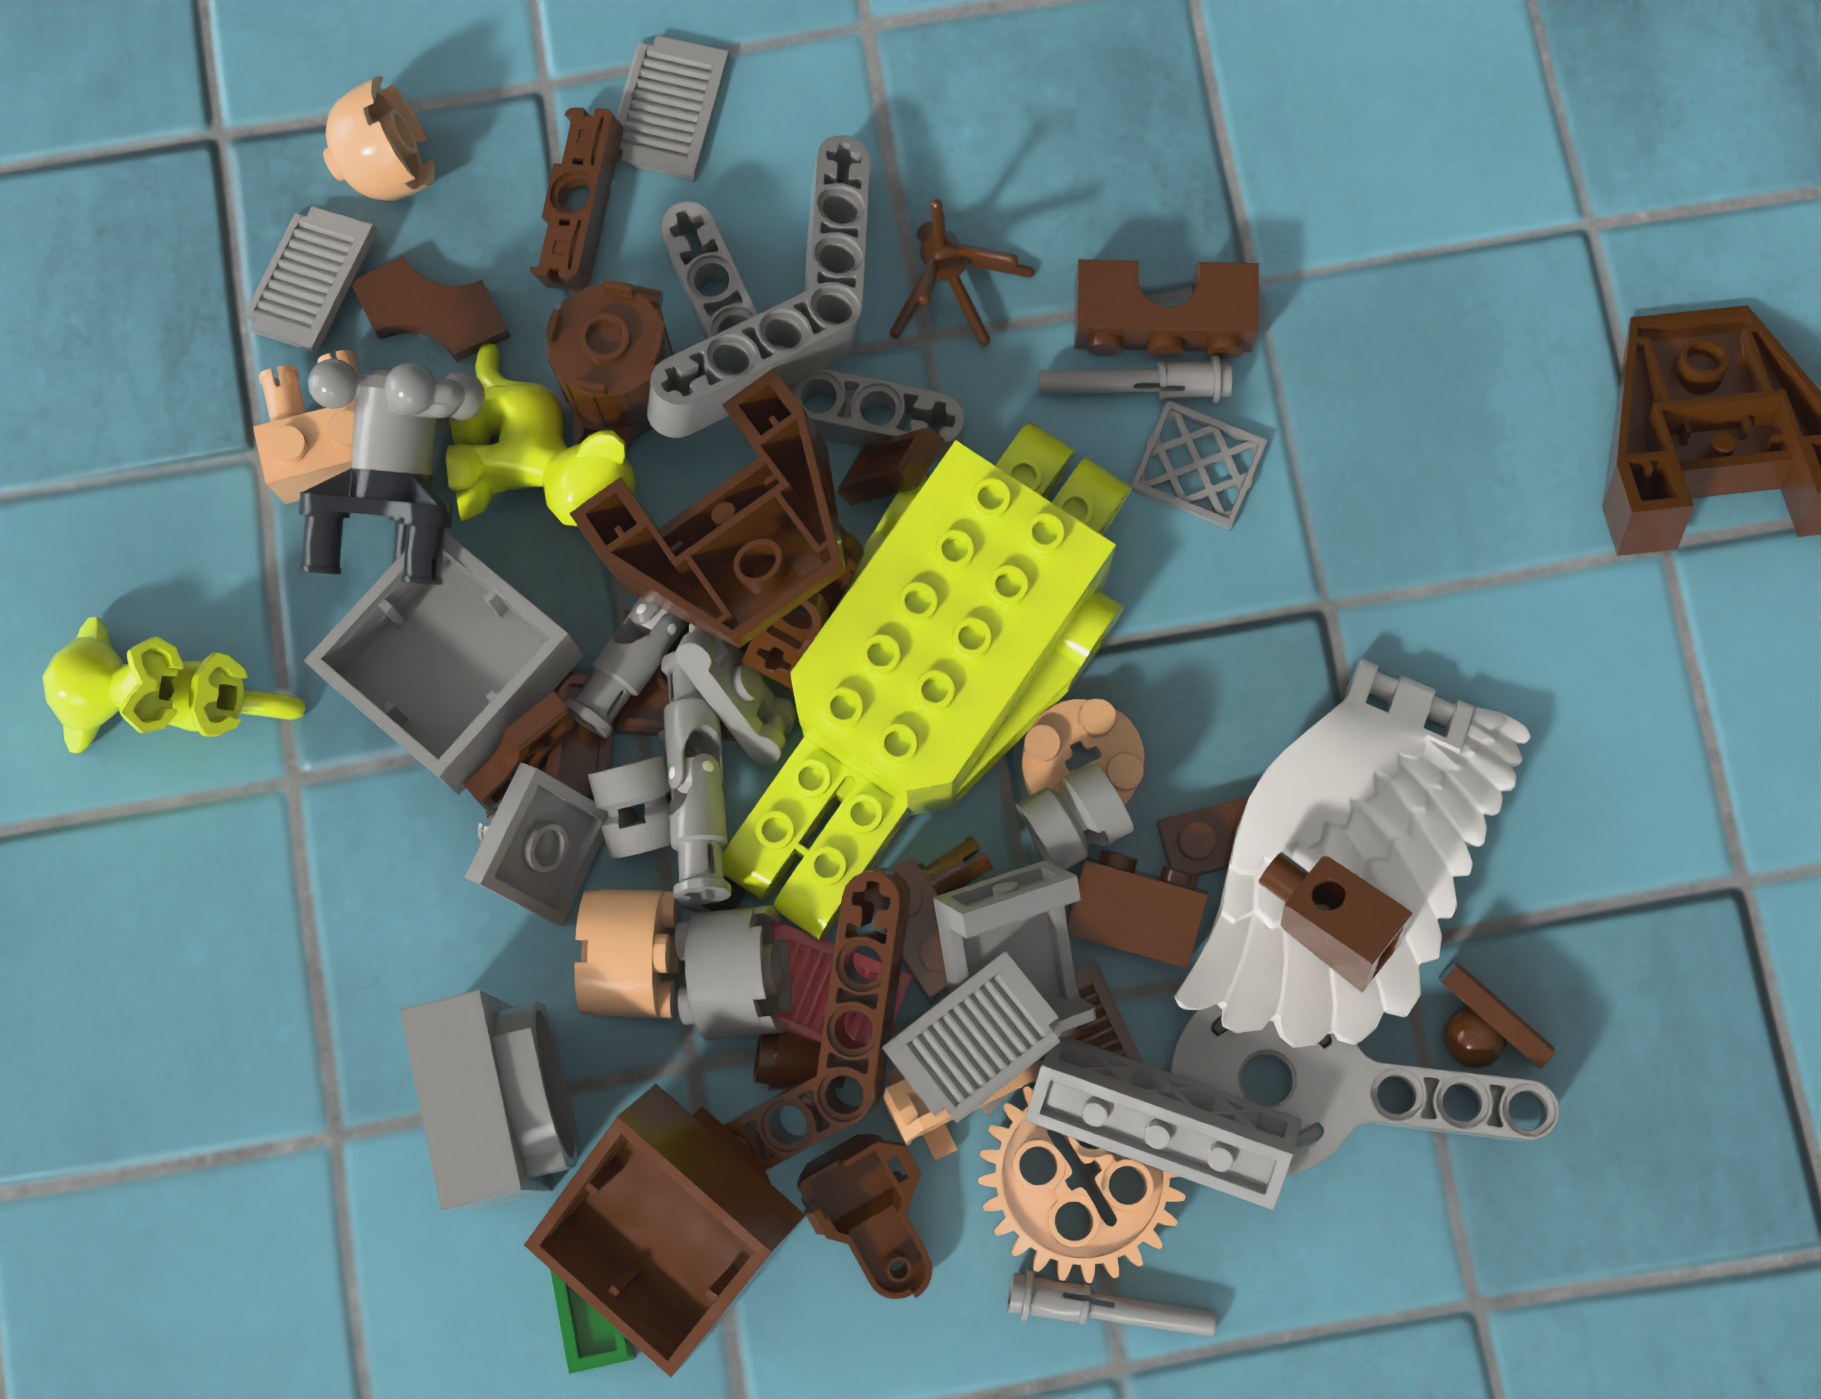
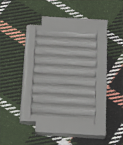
[616,35,730,181]
[243,206,378,354]
[882,951,1061,1123]

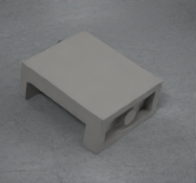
[933,860,1097,1039]

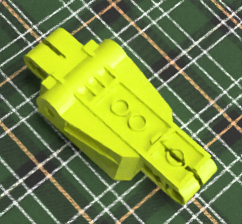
[722,421,1132,940]

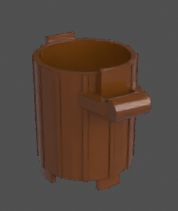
[546,280,674,452]

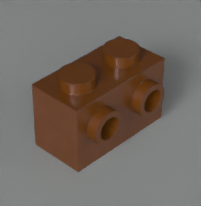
[1067,849,1208,969]

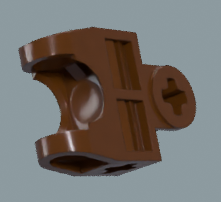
[742,528,864,694]

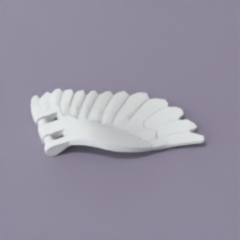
[1174,658,1531,1048]

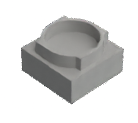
[303,532,584,795]
[400,990,578,1210]

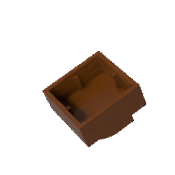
[524,1084,806,1378]

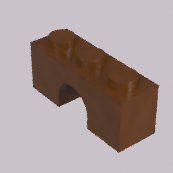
[1074,259,1259,359]

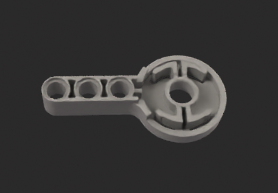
[1171,1004,1559,1176]

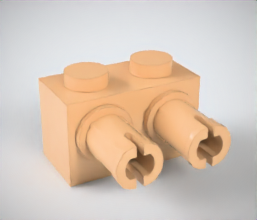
[253,350,359,504]

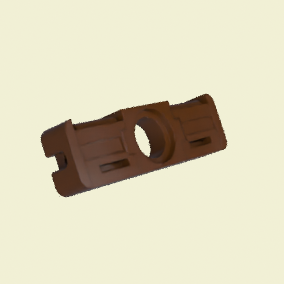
[530,107,623,289]

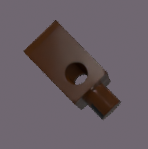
[1258,852,1413,993]

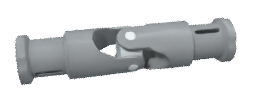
[565,598,689,739]
[661,652,731,905]

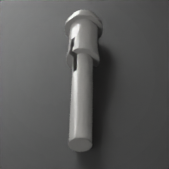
[1038,355,1232,403]
[1007,1269,1216,1337]

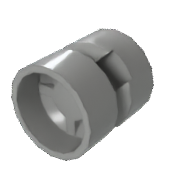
[588,754,671,859]
[1015,760,1134,870]

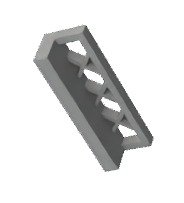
[1024,1037,1302,1210]

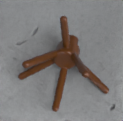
[890,199,1035,346]

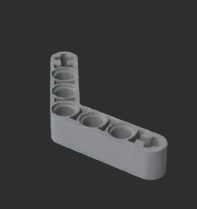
[647,135,871,438]
[661,201,964,462]

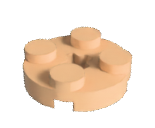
[1021,698,1145,806]

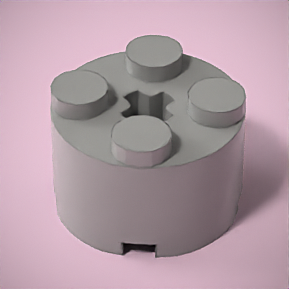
[675,905,792,1040]

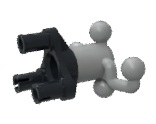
[299,359,485,585]

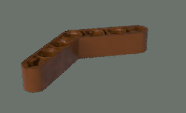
[723,868,910,1171]

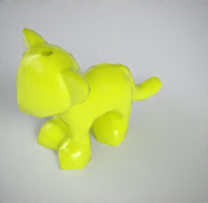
[446,343,639,526]
[42,617,306,754]

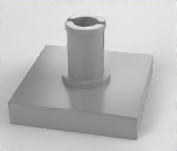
[464,762,609,926]

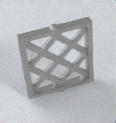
[1131,400,1268,530]

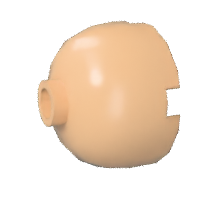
[323,76,436,201]

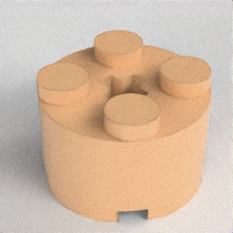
[574,889,683,1019]

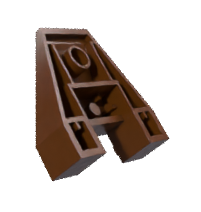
[1602,305,1821,556]
[569,369,846,648]

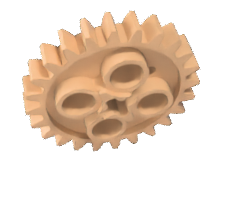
[978,1086,1186,1283]

